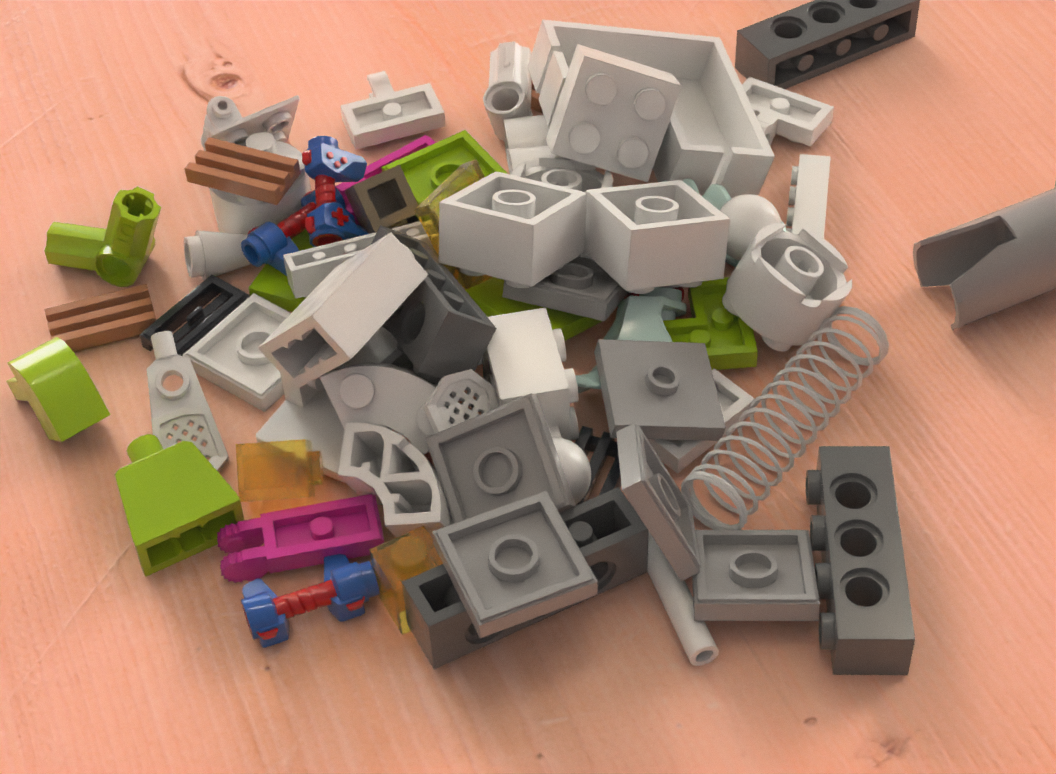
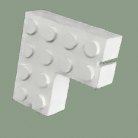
[528,19,775,199]

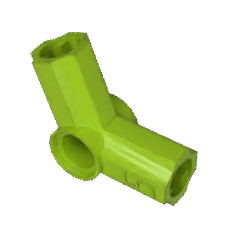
[44,186,161,287]

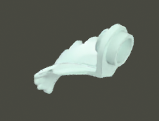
[575,287,687,394]

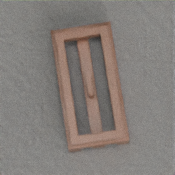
[184,137,301,205]
[44,283,156,352]

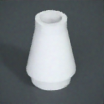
[184,230,251,280]

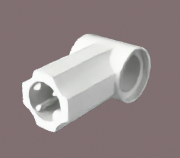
[483,41,533,141]

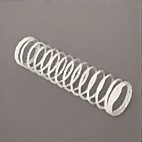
[681,306,889,530]

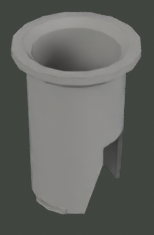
[913,182,1056,330]

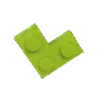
[663,277,758,370]

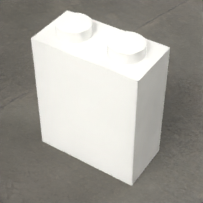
[258,232,428,389]

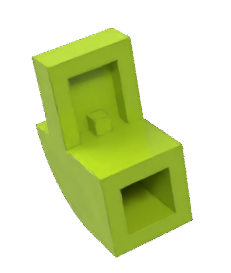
[6,337,110,442]

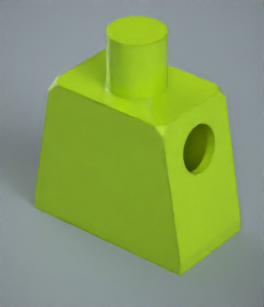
[115,434,244,577]

